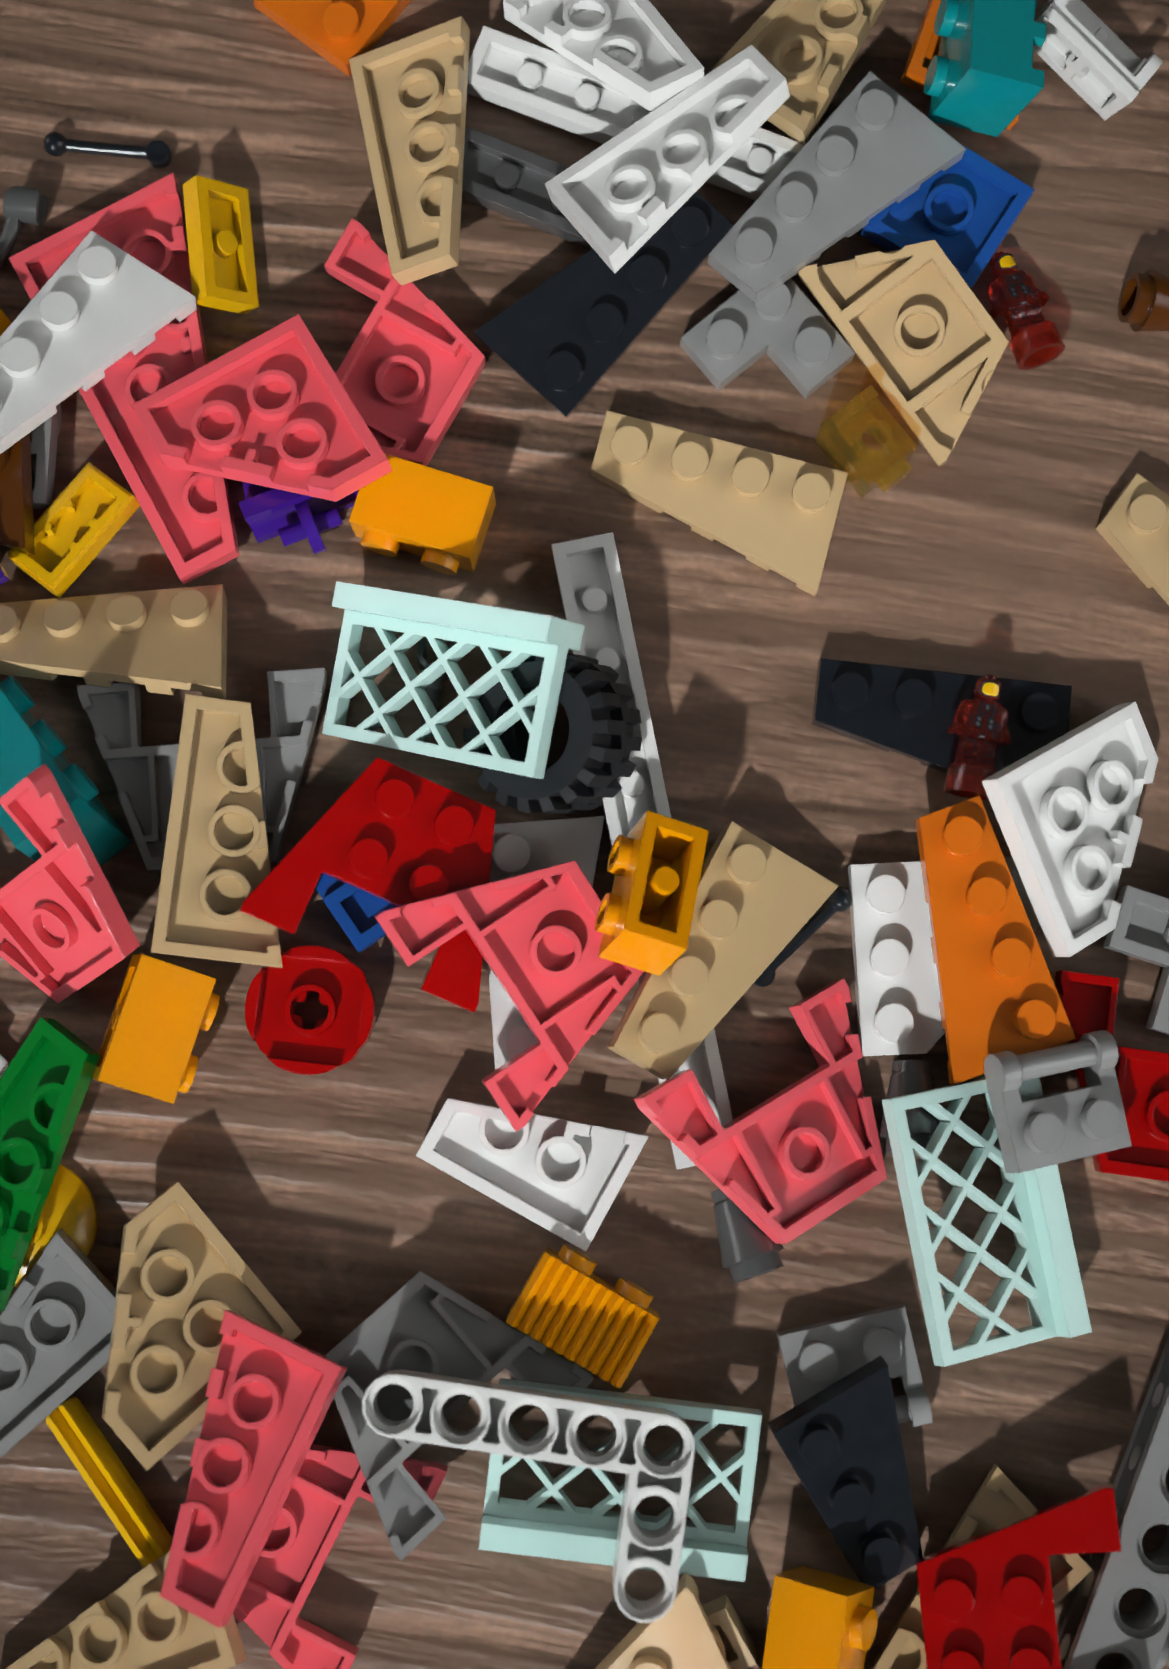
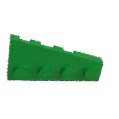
[0,1017,100,1312]

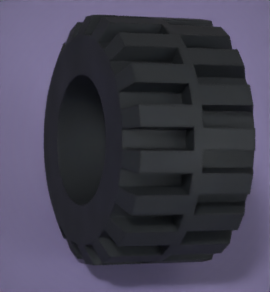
[463,653,642,814]

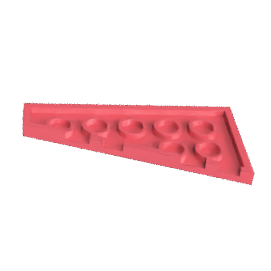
[9,172,240,585]

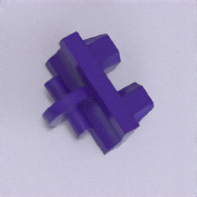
[238,482,358,555]

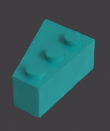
[924,0,1046,137]
[0,675,132,867]

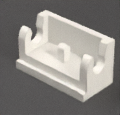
[1033,0,1163,120]

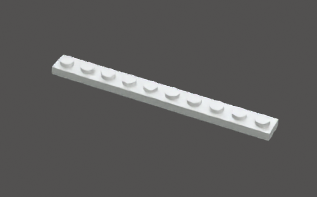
[551,532,733,1170]

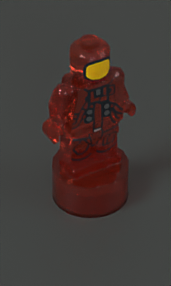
[988,251,1065,370]
[943,674,1012,801]

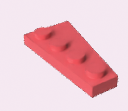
[160,1310,347,1628]

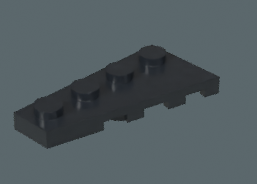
[473,191,734,419]
[812,658,1072,787]

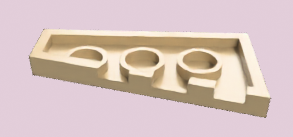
[349,16,470,286]

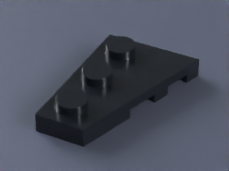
[768,1355,923,1589]

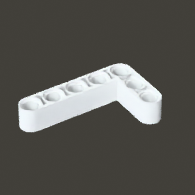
[362,1369,695,1623]

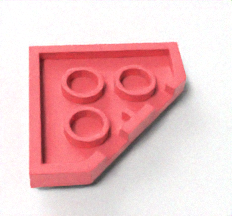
[132,314,392,502]

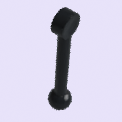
[43,131,172,169]
[754,887,852,987]

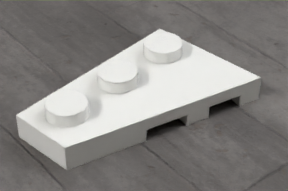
[503,0,704,111]
[416,1098,649,1251]

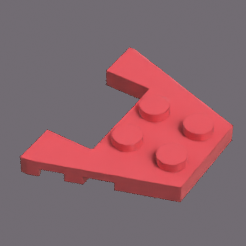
[324,219,486,466]
[0,763,140,1003]
[374,861,644,1132]
[634,979,887,1244]
[233,1444,448,1669]

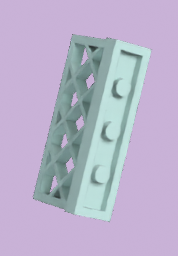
[322,581,585,779]
[882,1077,1092,1367]
[478,1378,762,1582]

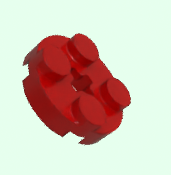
[245,945,376,1075]

